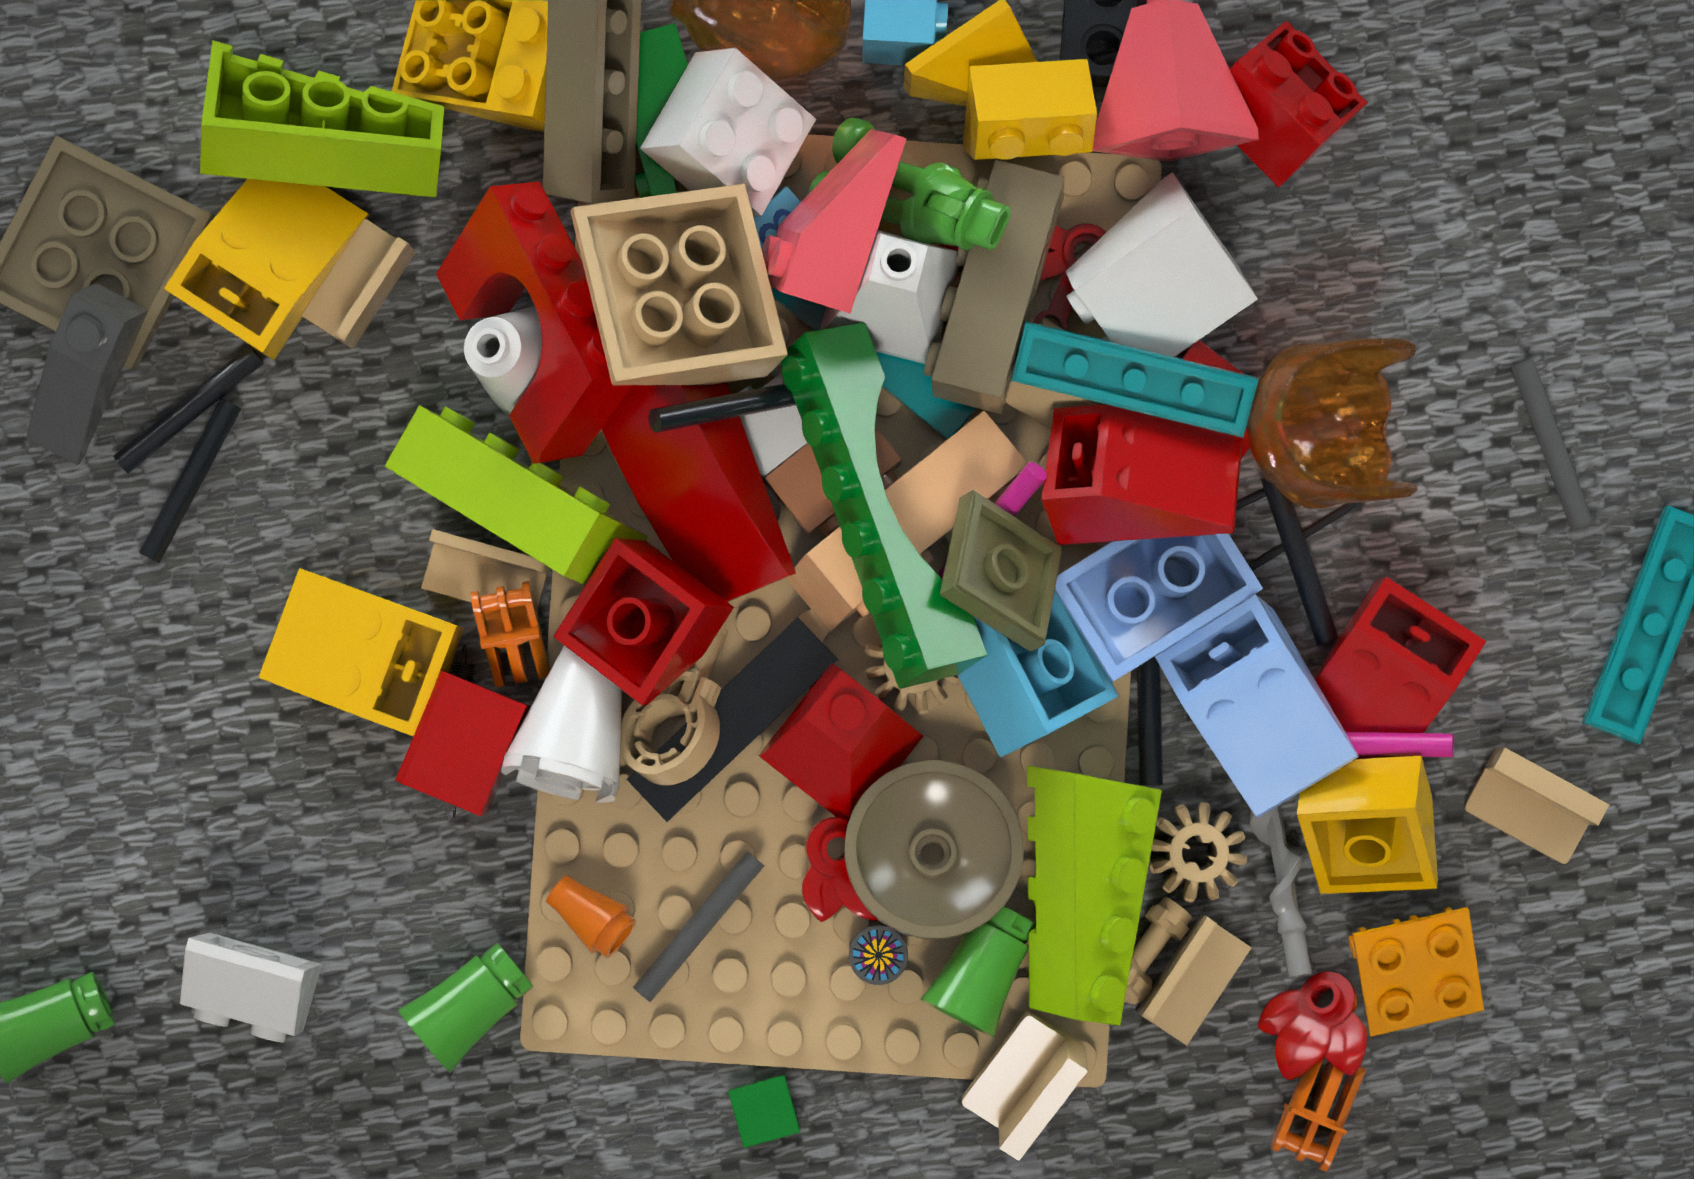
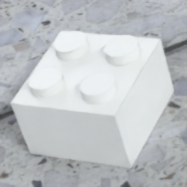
[640,48,816,216]

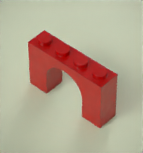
[436,181,633,464]

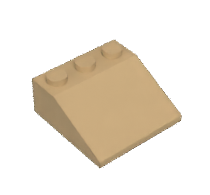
[570,184,788,385]

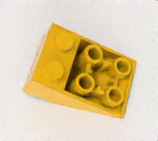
[392,0,548,132]
[164,179,369,360]
[258,568,465,736]

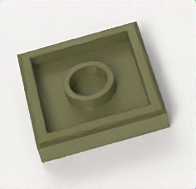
[940,490,1062,652]

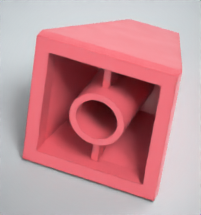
[1092,0,1259,162]

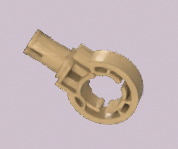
[620,626,728,785]

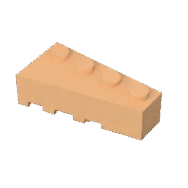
[786,411,1028,632]

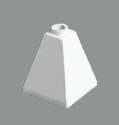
[820,230,959,364]

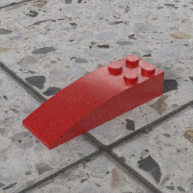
[602,383,796,602]

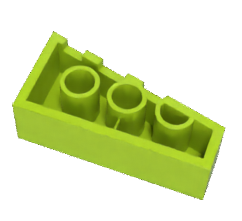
[200,40,444,197]
[384,405,648,585]
[1027,765,1162,1026]

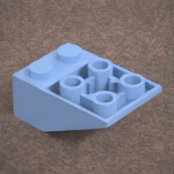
[1155,594,1359,818]

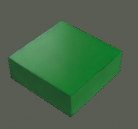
[728,1074,801,1148]

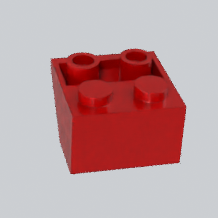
[1230,21,1368,188]

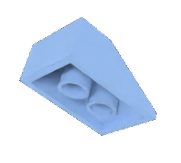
[1055,534,1263,682]

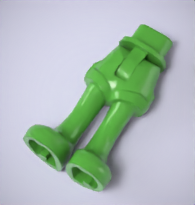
[808,117,1011,250]

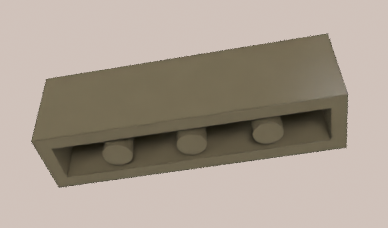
[543,0,641,204]
[924,159,1064,414]

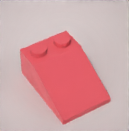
[762,129,907,314]

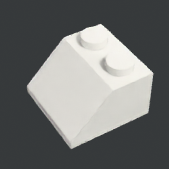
[180,933,322,1042]

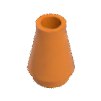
[546,875,636,958]

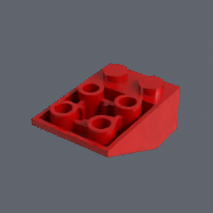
[1041,404,1243,545]
[1314,577,1487,759]

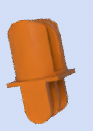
[471,581,551,687]
[1270,1060,1367,1172]

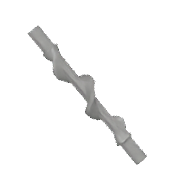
[1249,805,1312,977]

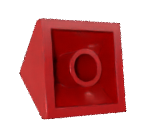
[395,670,531,816]

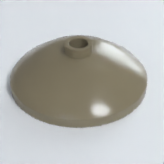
[844,760,1024,940]

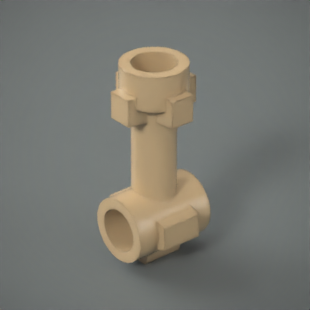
[1125,897,1193,1004]

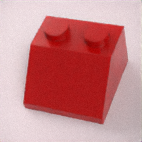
[553,538,734,705]

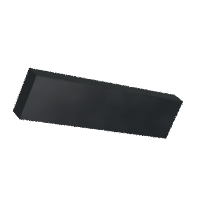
[626,617,838,822]

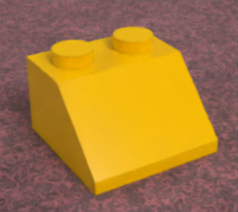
[963,59,1097,160]
[1297,756,1438,894]

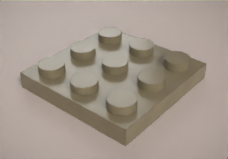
[0,135,215,372]

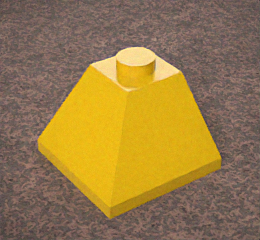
[903,0,1037,107]

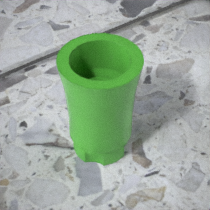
[920,906,1036,1037]
[398,942,534,1073]
[0,972,115,1084]

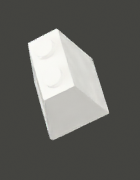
[1065,172,1258,357]

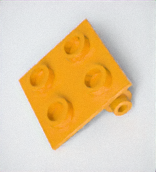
[1348,907,1484,1037]

